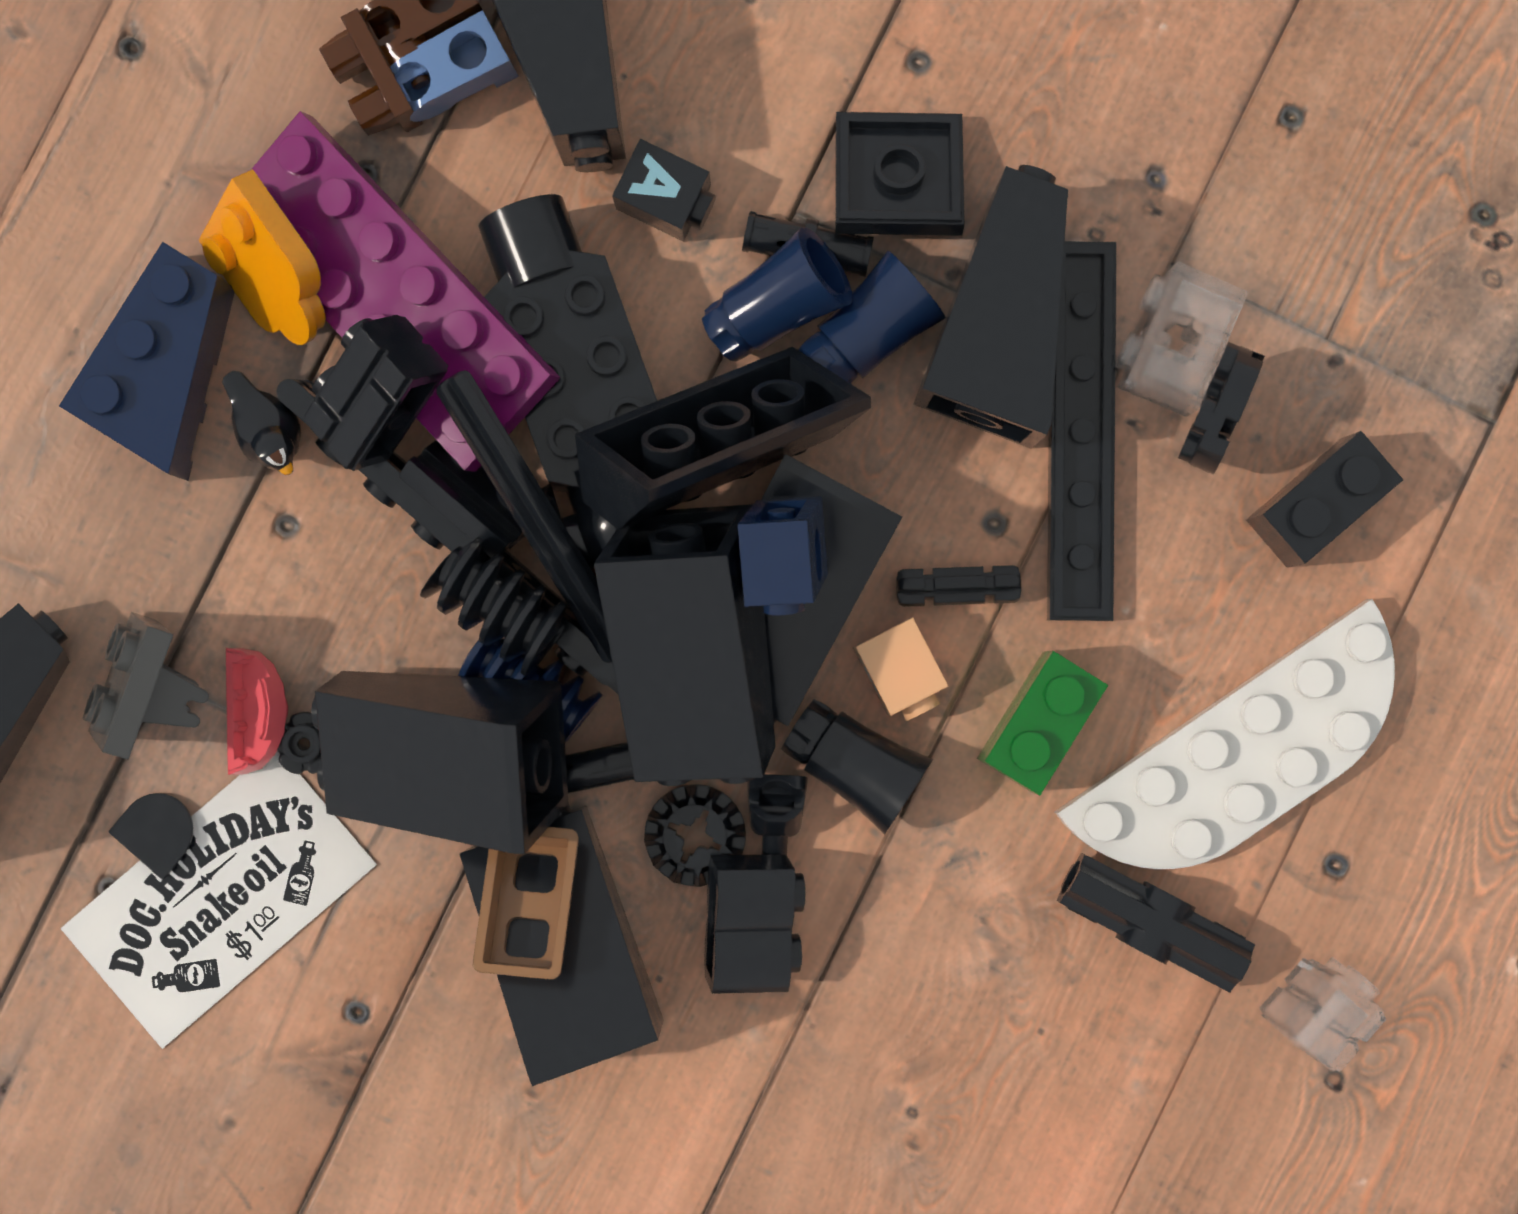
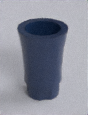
[702,227,853,362]
[798,251,946,384]

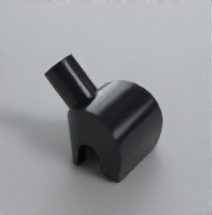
[747,774,808,855]

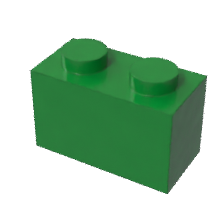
[977,651,1108,796]

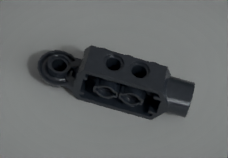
[478,194,657,569]

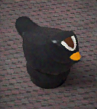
[222,371,301,475]

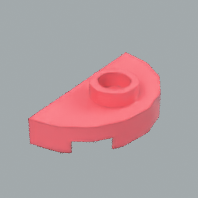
[226,648,288,775]

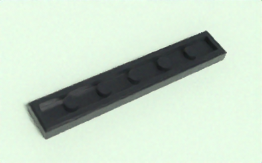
[1047,241,1116,621]

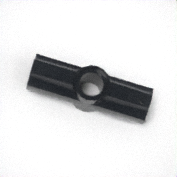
[1056,853,1255,993]

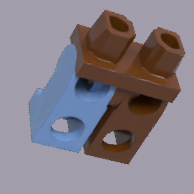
[319,0,519,136]

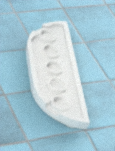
[1055,599,1395,869]

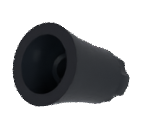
[781,699,934,835]

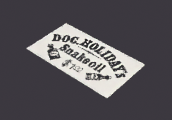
[60,751,377,1049]

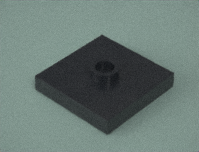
[835,112,965,236]

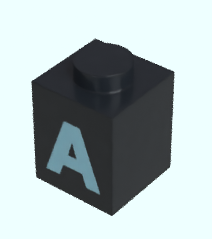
[612,139,716,242]

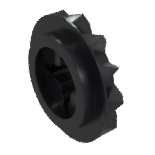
[644,784,746,887]

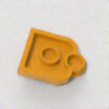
[199,169,325,345]

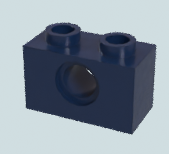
[738,496,828,615]

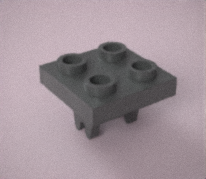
[83,612,209,760]

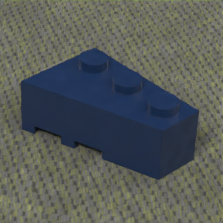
[59,242,235,481]

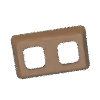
[473,827,579,979]

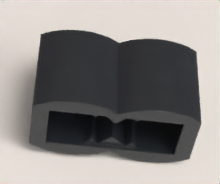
[704,854,806,994]

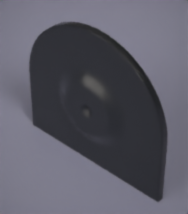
[108,793,193,880]

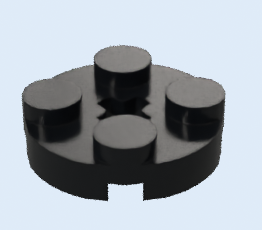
[1178,342,1265,475]

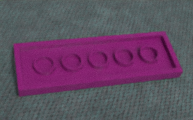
[251,111,561,472]

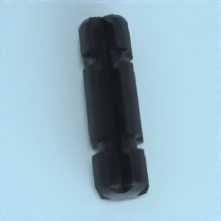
[896,565,1022,607]

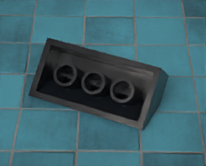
[575,347,871,530]

